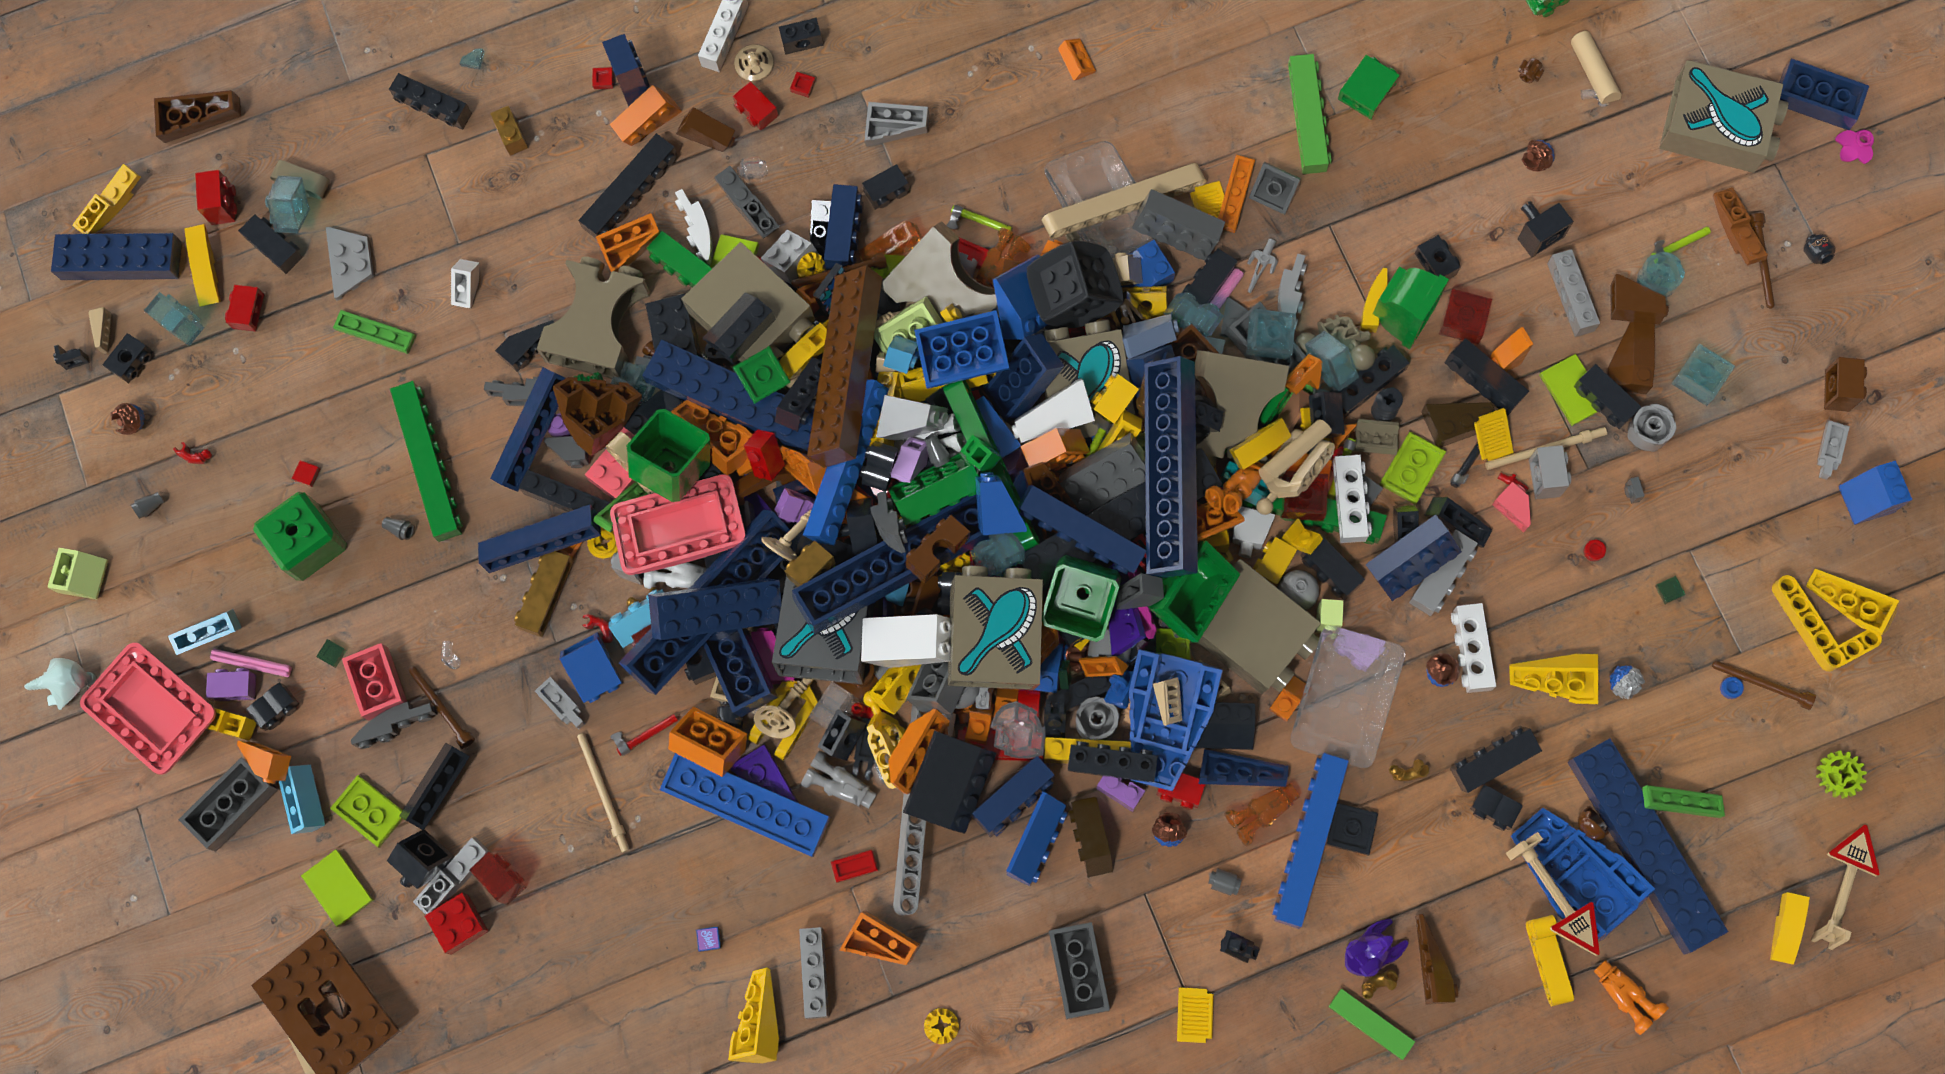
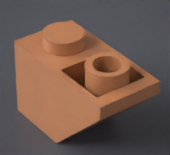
[1276,390,1310,433]

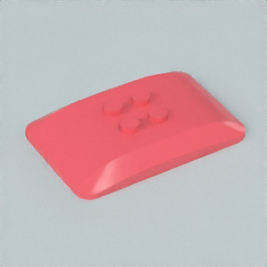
[610,475,746,575]
[80,643,216,775]

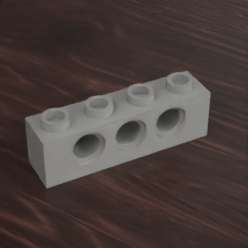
[1547,249,1600,337]
[799,927,829,1019]

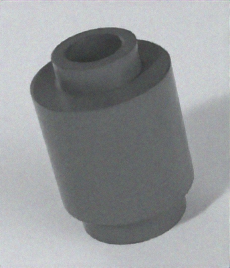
[1208,868,1242,896]

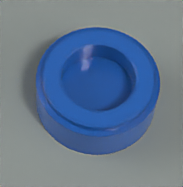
[1720,677,1744,699]

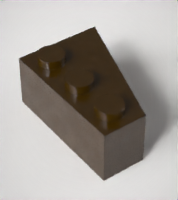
[1111,291,1168,345]
[1421,402,1495,448]
[1068,796,1113,878]

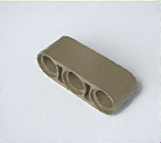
[270,160,330,199]

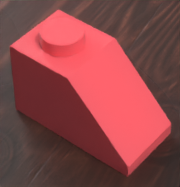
[1492,482,1531,533]

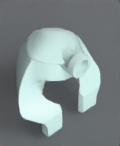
[24,658,96,710]

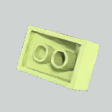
[874,296,943,354]

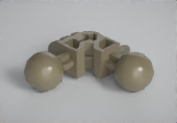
[1294,315,1376,370]

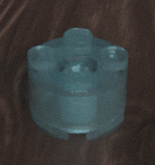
[1637,252,1685,298]

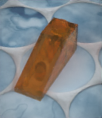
[858,220,923,261]

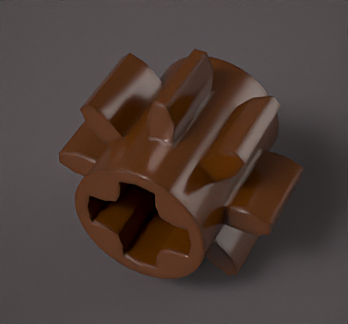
[1518,58,1544,83]

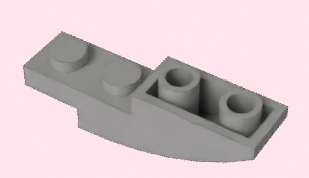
[1278,254,1307,335]
[413,837,490,915]

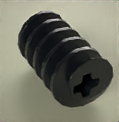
[1371,387,1403,422]

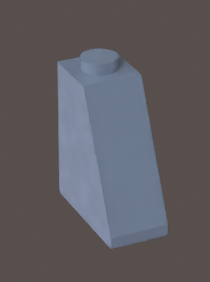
[1122,314,1179,359]

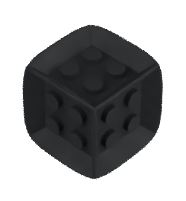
[1027,241,1123,328]

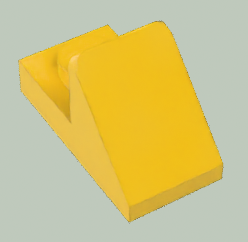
[1280,518,1323,555]

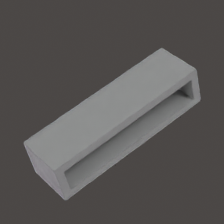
[1409,530,1478,616]

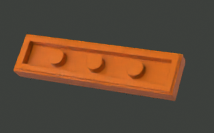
[1218,155,1255,233]

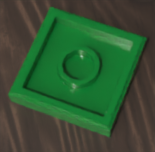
[733,346,791,404]

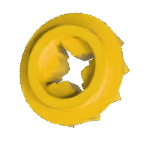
[797,252,825,278]
[587,527,618,560]
[924,1008,959,1044]

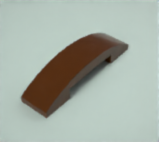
[733,467,796,507]

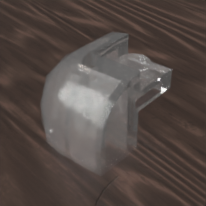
[991,701,1045,758]

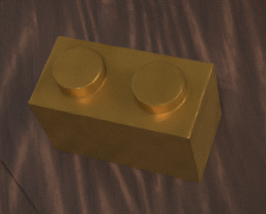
[490,106,528,156]
[785,541,836,587]

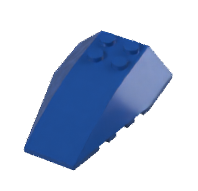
[1129,649,1223,791]
[1511,808,1655,942]

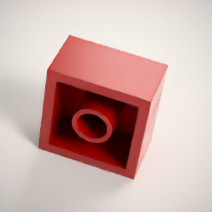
[195,170,237,225]
[424,893,489,955]

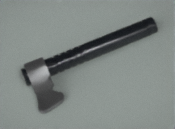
[1450,442,1480,488]

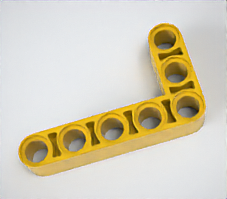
[1772,575,1882,672]

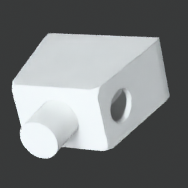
[1232,507,1275,558]

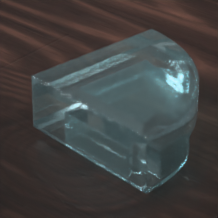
[459,49,484,69]

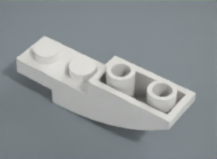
[675,189,713,266]

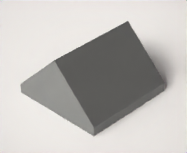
[1249,162,1301,215]

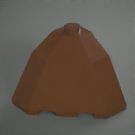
[553,377,642,456]

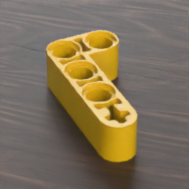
[1526,915,1574,1007]

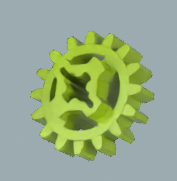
[1816,751,1867,799]

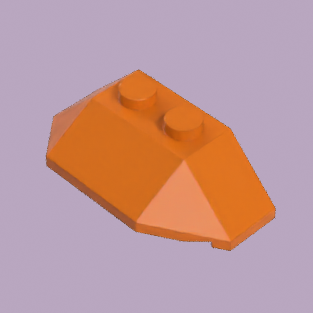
[888,709,950,794]

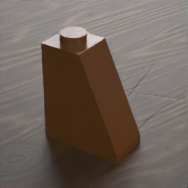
[676,107,735,152]
[1610,274,1669,325]

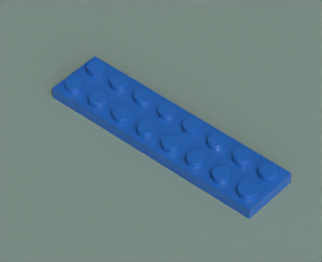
[660,753,831,857]

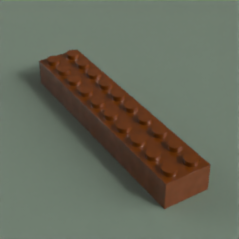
[807,265,882,468]

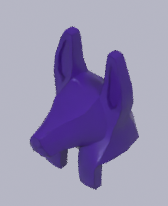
[1345,919,1409,977]

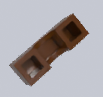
[906,515,970,583]

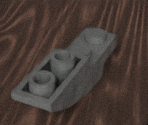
[714,166,779,239]
[484,377,538,406]
[870,491,908,553]
[351,702,437,749]

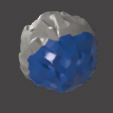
[1609,665,1645,700]

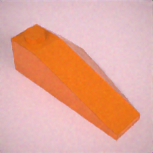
[671,400,753,476]
[778,444,827,496]

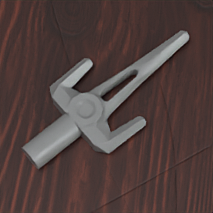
[1247,239,1278,293]

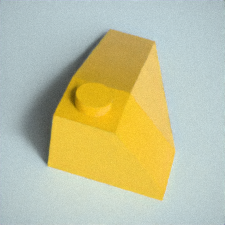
[1806,569,1900,635]
[1509,654,1598,704]
[728,968,779,1063]

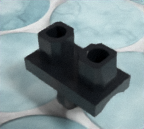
[1220,930,1260,963]

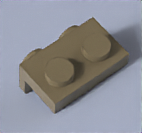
[1355,419,1399,455]

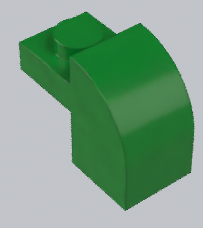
[960,435,1002,472]

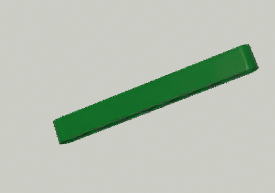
[943,380,1040,553]

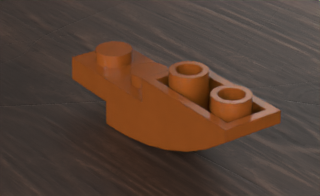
[1713,187,1768,266]

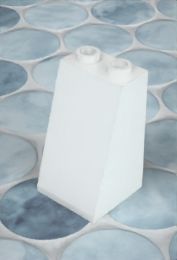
[1012,379,1095,442]
[861,615,951,668]

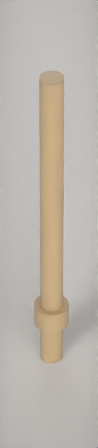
[1485,427,1607,470]
[577,733,630,853]

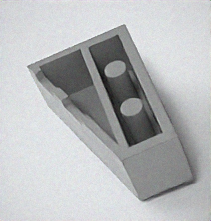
[864,102,929,147]

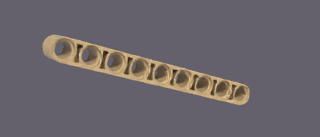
[1041,163,1206,239]

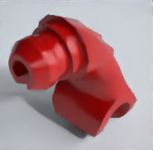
[173,442,212,464]
[582,614,613,643]
[851,702,886,719]

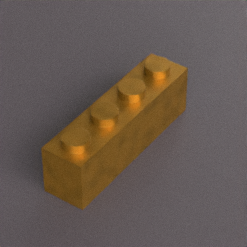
[514,551,574,637]

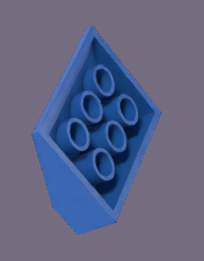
[993,255,1048,339]
[914,310,1010,389]

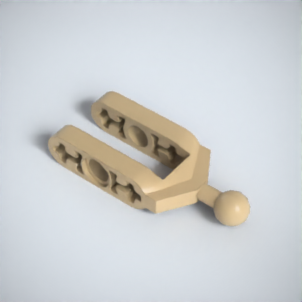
[1256,429,1335,515]

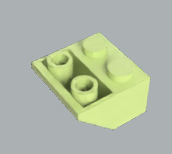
[48,548,108,600]

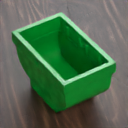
[1373,266,1449,350]
[1148,540,1240,642]

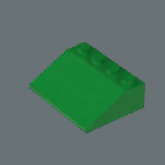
[888,452,979,525]

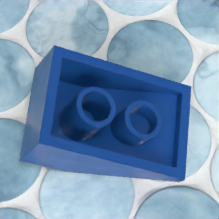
[1121,240,1175,287]

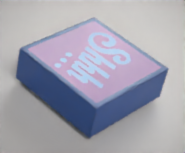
[696,927,721,952]

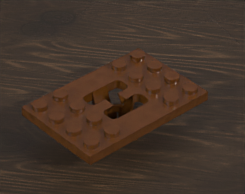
[251,929,401,1074]

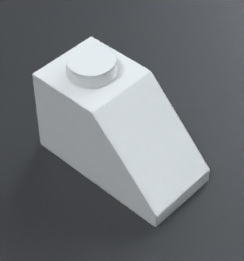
[451,259,479,308]

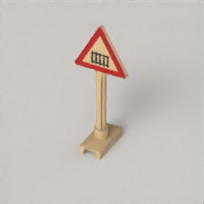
[1811,825,1880,950]
[1506,832,1600,956]

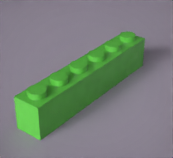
[1288,54,1331,174]

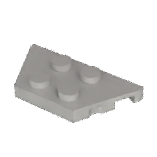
[326,227,374,301]

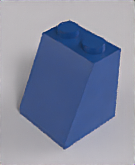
[1838,461,1912,525]
[975,472,1027,535]
[559,632,622,703]

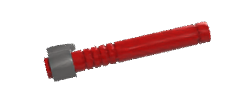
[610,714,678,756]

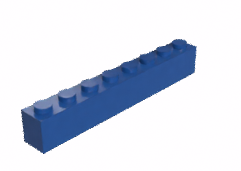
[803,380,889,545]
[1272,753,1349,929]

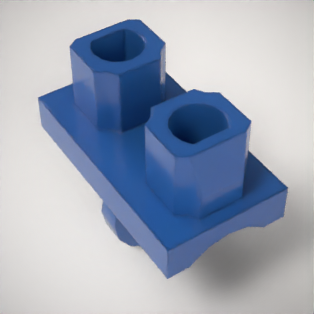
[1104,670,1134,709]

